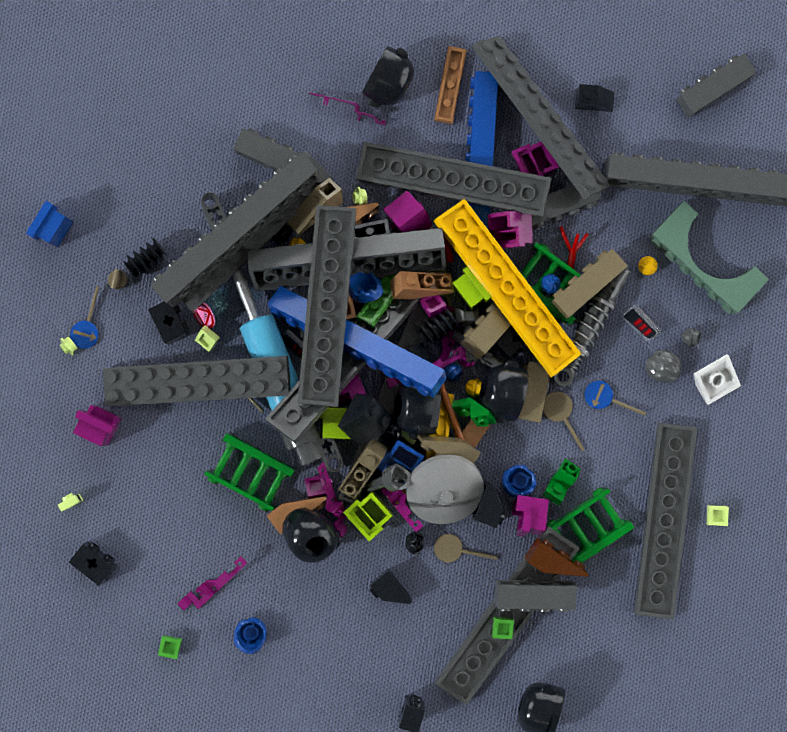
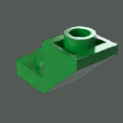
[452,398,496,427]
[543,458,581,506]

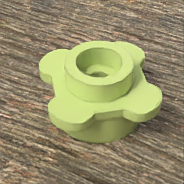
[352,187,367,206]
[60,337,77,356]

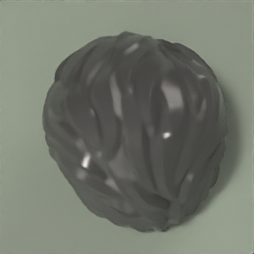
[646,350,682,383]

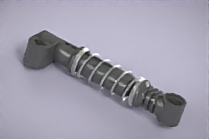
[552,259,631,387]

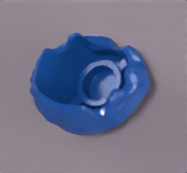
[349,271,383,303]
[502,465,536,497]
[234,617,267,654]

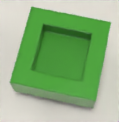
[492,617,514,639]
[158,635,182,659]

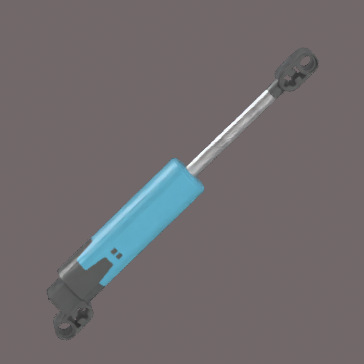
[201,192,343,473]

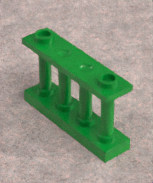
[521,242,581,326]
[204,433,296,512]
[546,487,635,563]

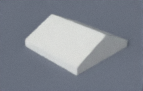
[694,354,741,405]

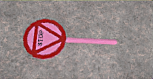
[193,303,215,329]

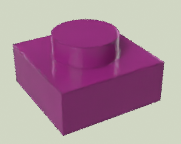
[420,295,447,317]
[304,475,326,499]

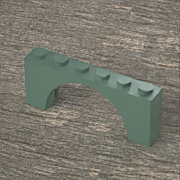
[649,201,769,314]

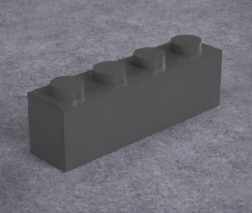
[676,53,757,118]
[233,128,304,171]
[532,185,602,230]
[494,580,577,612]

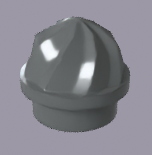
[681,328,701,347]

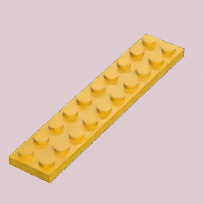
[434,199,581,377]

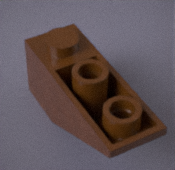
[524,538,589,577]

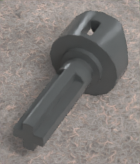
[454,308,480,363]
[364,464,411,492]

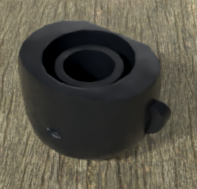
[362,46,414,107]
[480,360,529,424]
[394,385,441,441]
[282,508,340,563]
[518,682,565,732]

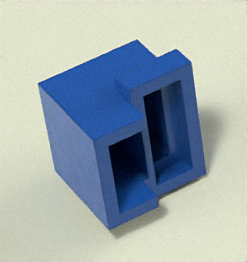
[26,201,74,247]
[377,440,424,483]

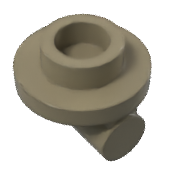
[108,269,128,290]

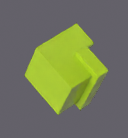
[453,267,492,311]
[320,407,351,439]
[343,491,393,541]

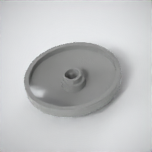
[406,455,484,524]

